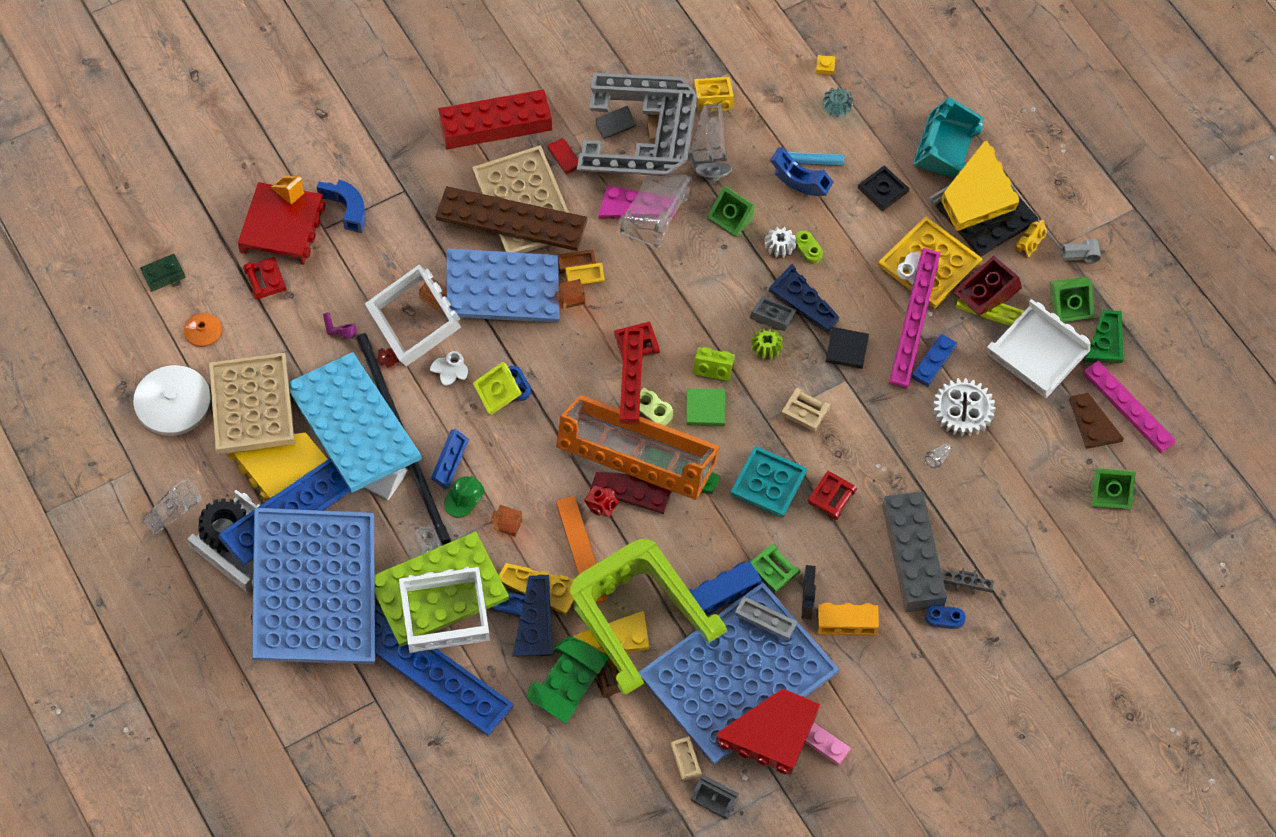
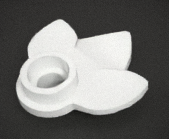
[897,252,920,285]
[430,351,468,386]

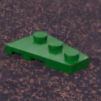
[1085,310,1124,363]

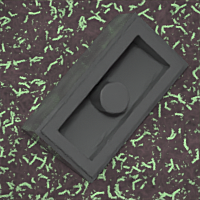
[596,106,636,139]

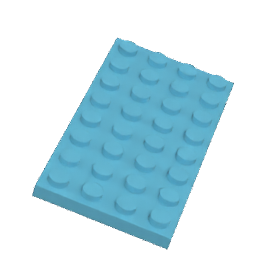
[289,352,422,493]

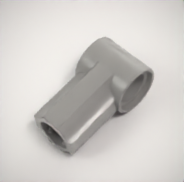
[1062,239,1101,263]

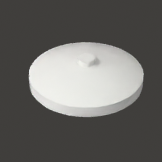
[134,365,211,436]

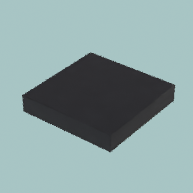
[858,165,909,212]
[825,327,869,369]

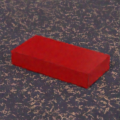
[548,138,578,175]

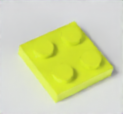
[473,362,522,415]

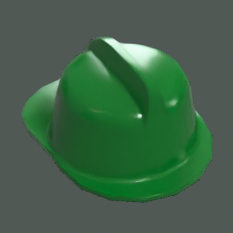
[444,476,484,517]

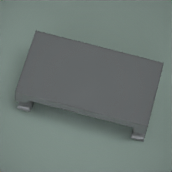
[691,774,739,819]

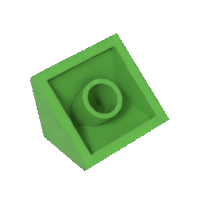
[707,186,755,236]
[1092,468,1136,509]

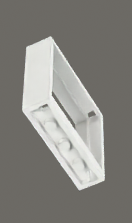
[365,265,461,366]
[399,567,490,653]

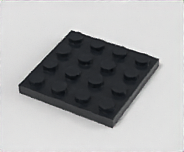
[935,190,1039,257]

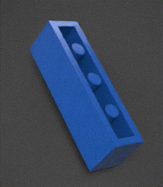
[689,561,762,616]

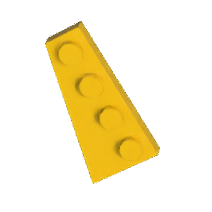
[499,563,575,616]

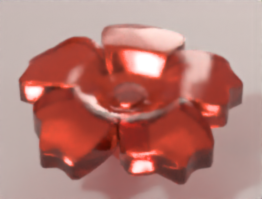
[377,348,399,368]

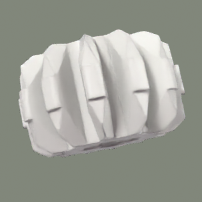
[765,226,796,258]

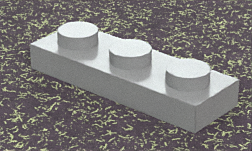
[735,596,798,641]

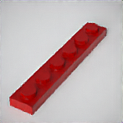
[620,328,644,424]

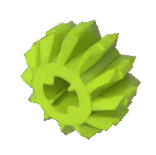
[751,328,783,360]

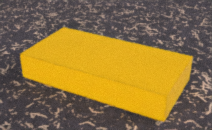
[565,263,605,287]

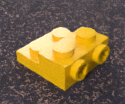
[694,77,734,112]

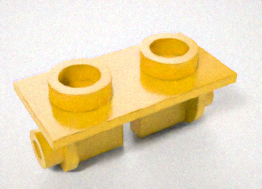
[1016,220,1047,258]

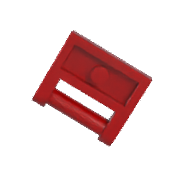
[243,257,287,299]
[614,321,660,361]
[808,470,857,520]

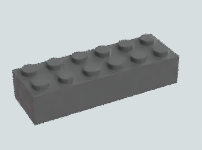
[882,491,947,612]

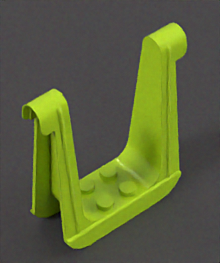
[570,539,727,695]

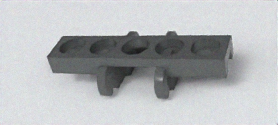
[942,568,994,595]

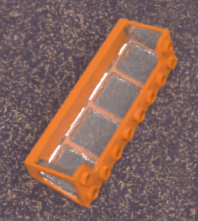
[556,395,720,500]

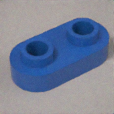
[508,366,531,401]
[925,605,966,629]

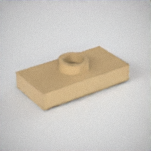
[670,737,702,782]

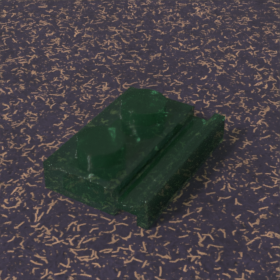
[140,254,186,292]

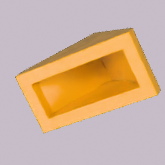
[271,176,304,204]

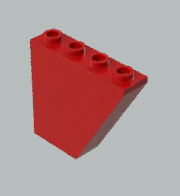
[715,688,820,775]

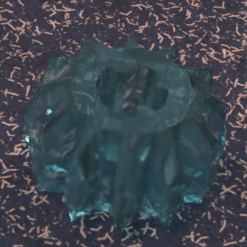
[823,86,853,118]

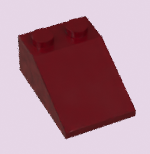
[953,255,1022,316]

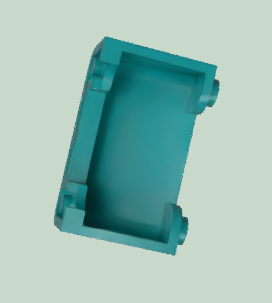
[913,97,984,178]

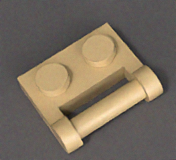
[781,388,831,432]

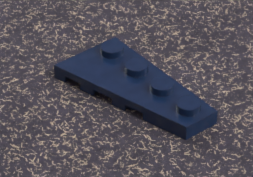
[769,264,839,333]
[512,575,553,657]

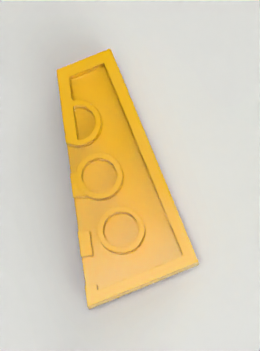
[572,611,649,654]

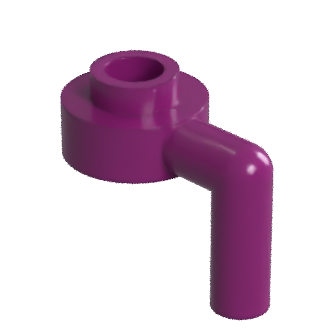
[323,312,357,339]

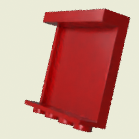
[238,182,326,265]

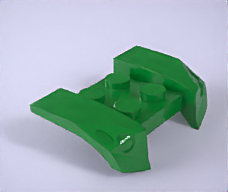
[527,636,609,724]

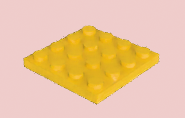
[878,216,983,309]

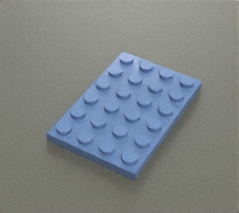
[446,249,559,323]

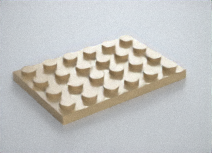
[472,145,569,253]
[209,353,295,454]

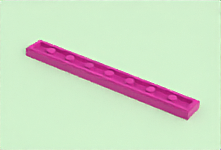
[889,248,941,389]

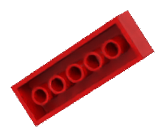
[438,89,552,150]

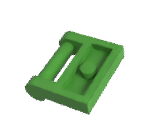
[751,544,801,593]

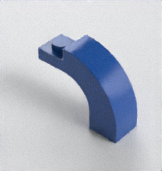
[770,147,834,196]
[317,179,366,233]

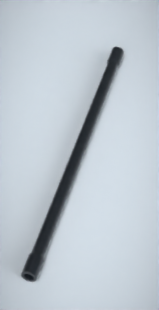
[356,333,451,546]

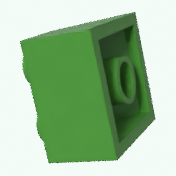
[1050,277,1094,322]

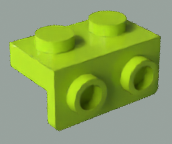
[693,347,735,381]

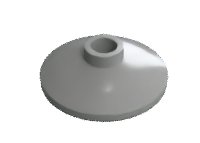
[695,162,732,181]

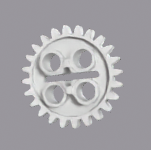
[933,378,996,437]

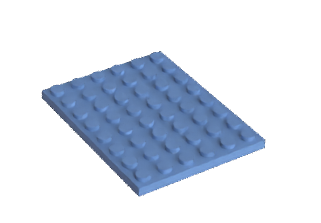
[252,508,375,664]
[639,582,840,766]

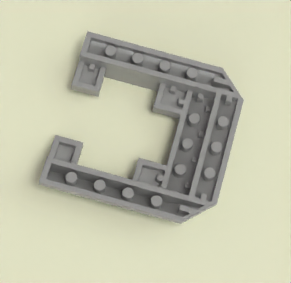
[577,73,697,176]

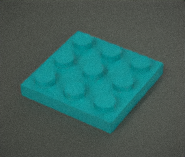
[730,446,808,518]

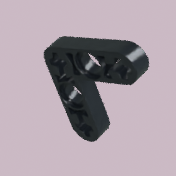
[801,565,816,620]

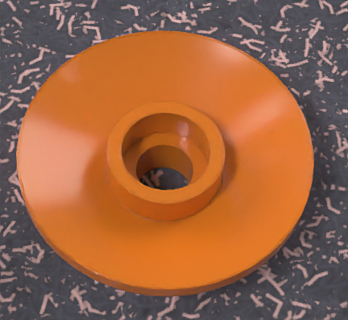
[184,313,222,347]

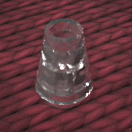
[925,442,952,468]

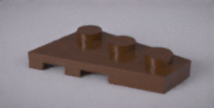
[1069,393,1124,449]

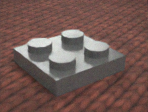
[750,297,796,331]

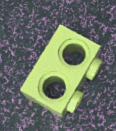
[640,387,673,426]

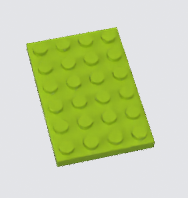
[374,532,509,647]

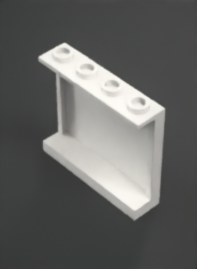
[987,299,1090,398]
[187,490,260,593]

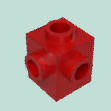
[584,485,619,518]

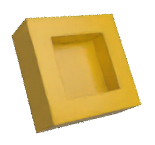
[816,55,835,75]

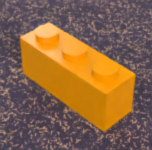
[817,603,879,635]

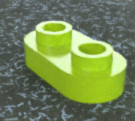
[795,231,823,264]

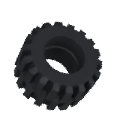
[198,498,246,553]

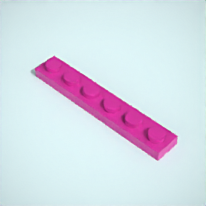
[1083,361,1176,454]

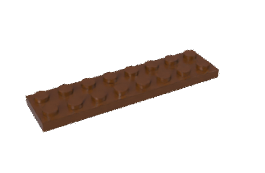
[435,186,588,251]

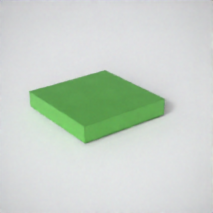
[687,388,725,426]

